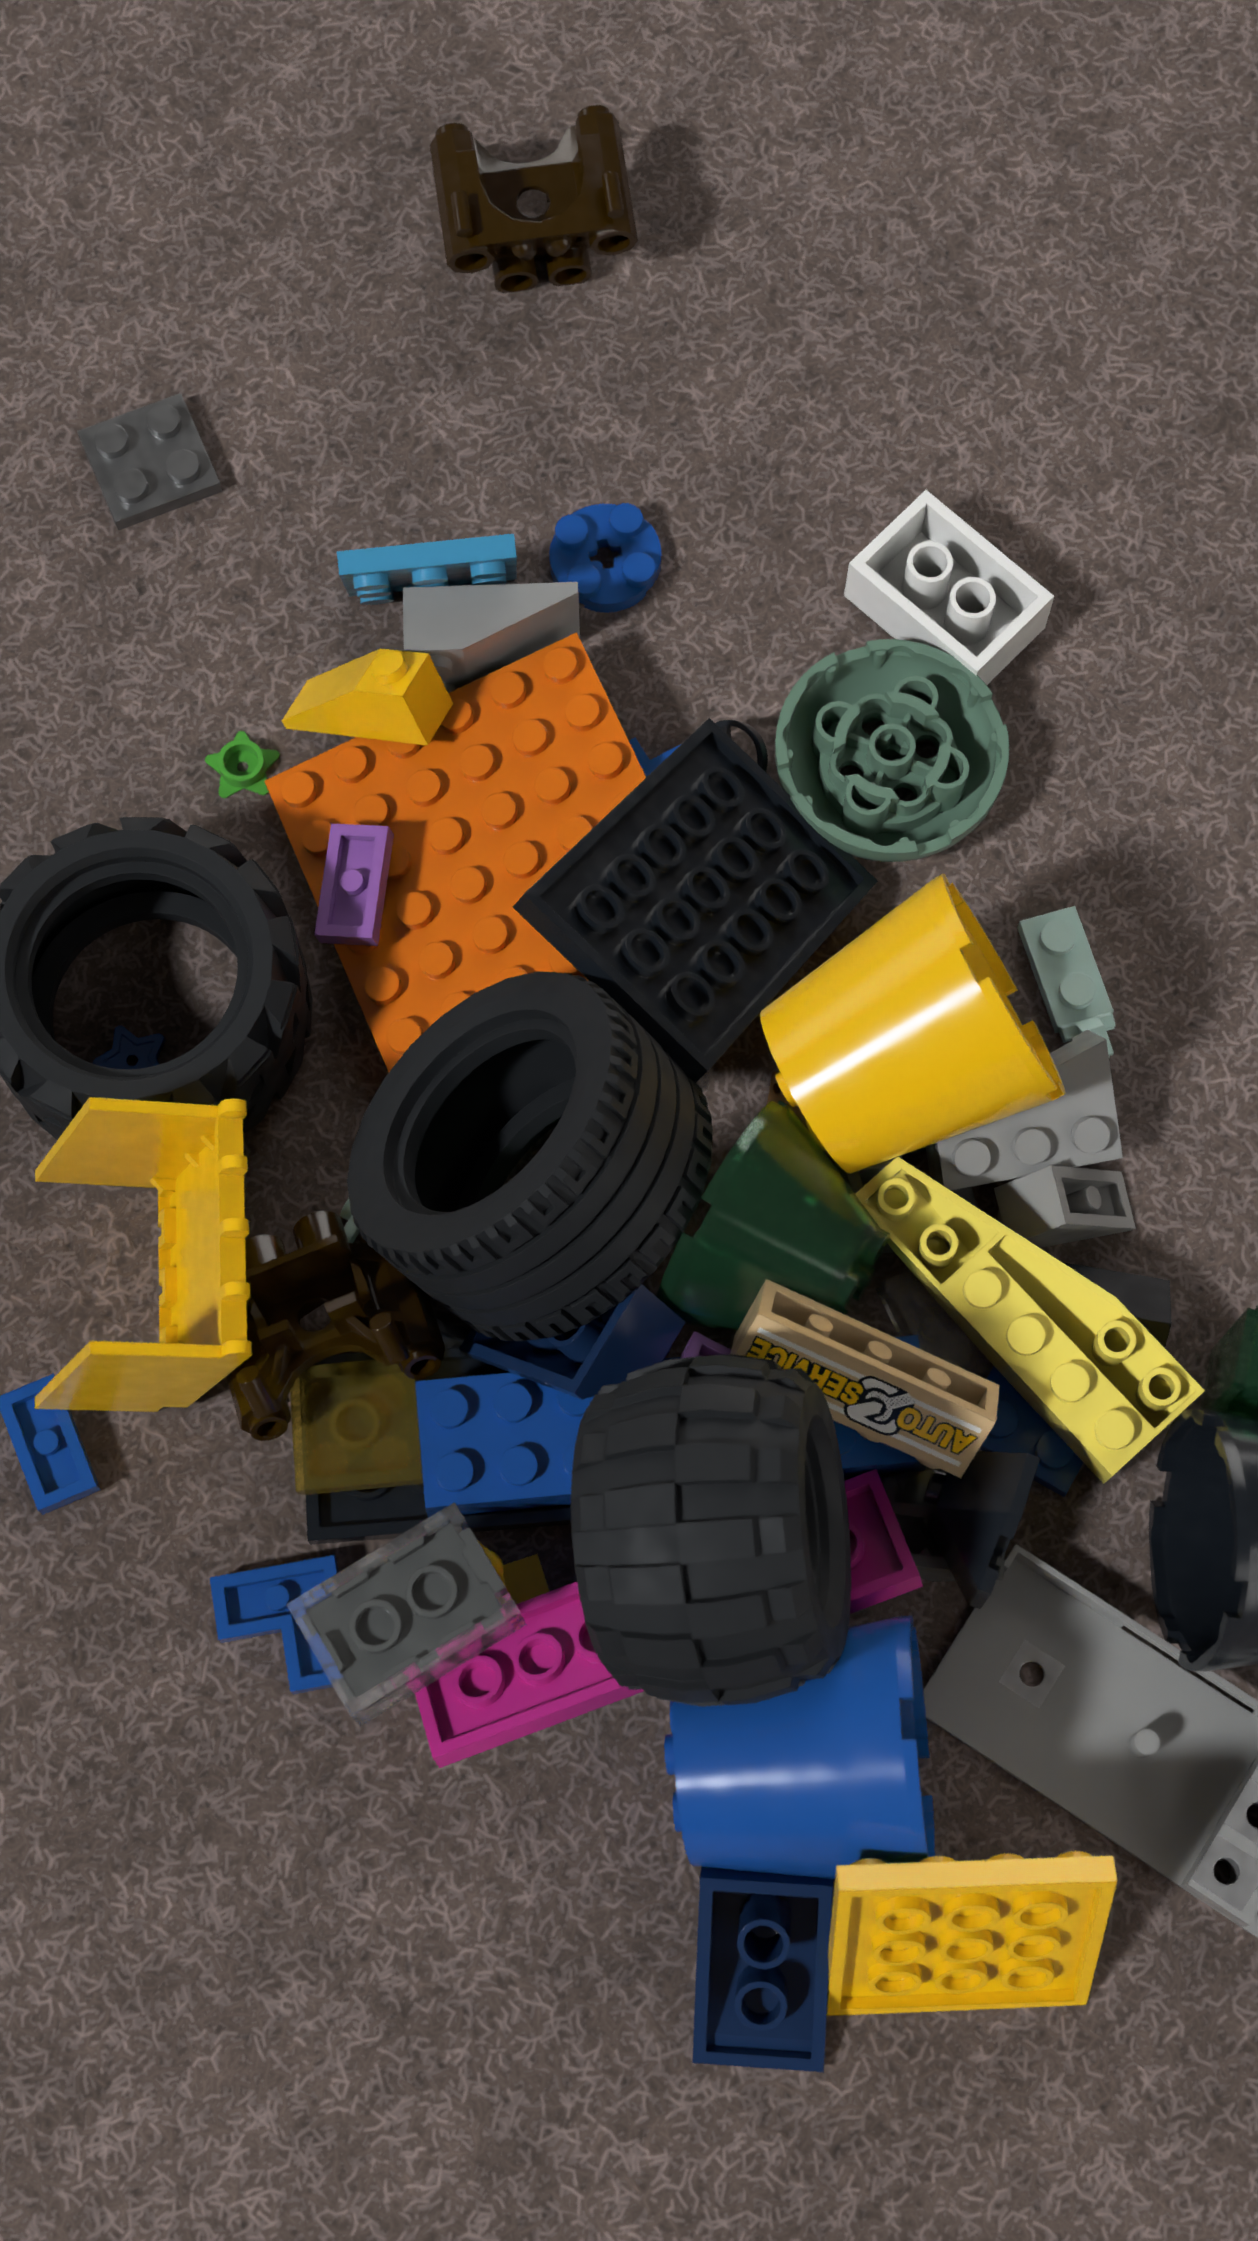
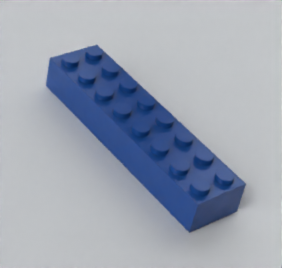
[415,1335,927,1518]

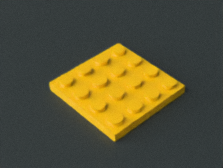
[827,1851,1117,2016]

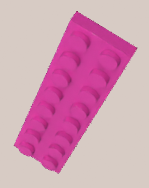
[409,1469,923,1768]

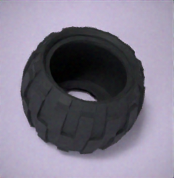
[571,1354,851,1707]

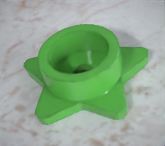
[205,731,280,799]

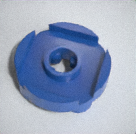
[549,503,662,613]

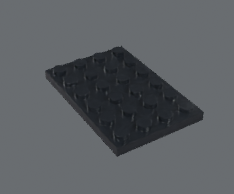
[513,718,878,1083]

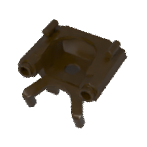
[430,105,638,293]
[227,1211,445,1441]

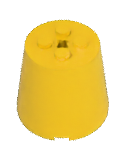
[760,873,1065,1174]

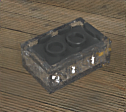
[286,1502,526,1727]

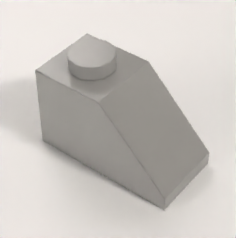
[994,1165,1136,1248]

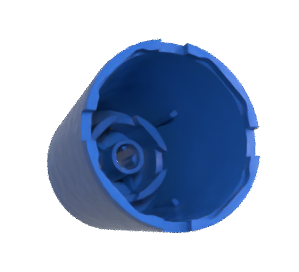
[664,1615,936,1879]

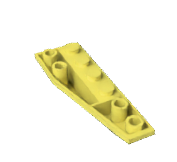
[851,1157,1205,1484]

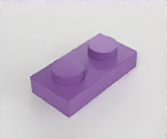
[314,824,394,946]

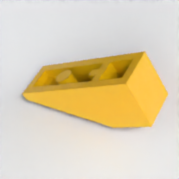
[282,648,453,746]

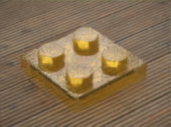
[290,1360,423,1495]

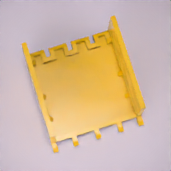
[35,1097,252,1412]

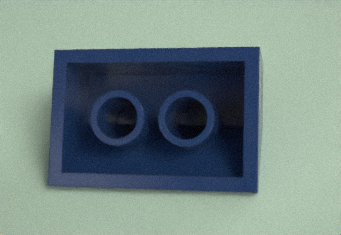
[459,1284,685,1400]

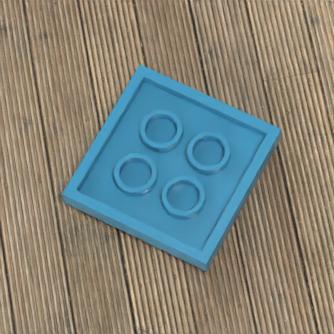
[337,534,517,605]

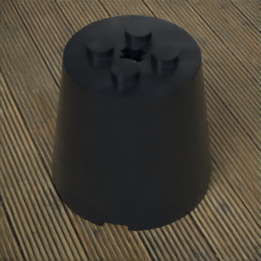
[1149,1409,1258,1671]

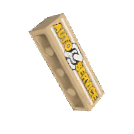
[730,1279,1000,1478]

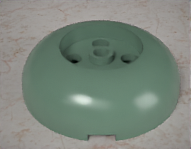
[775,639,1009,862]

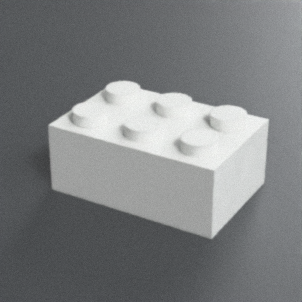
[844,490,1054,685]

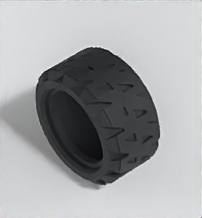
[0,817,313,1140]

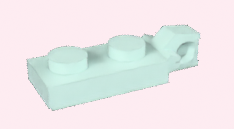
[1017,906,1116,1058]

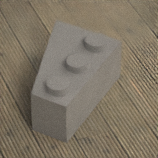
[925,1029,1123,1190]

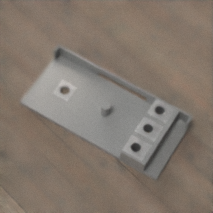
[924,1544,1258,1938]

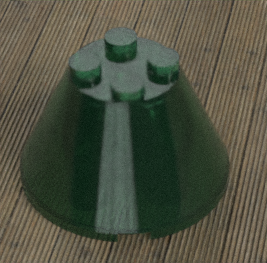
[657,1100,890,1330]

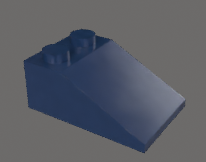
[692,1867,833,2072]

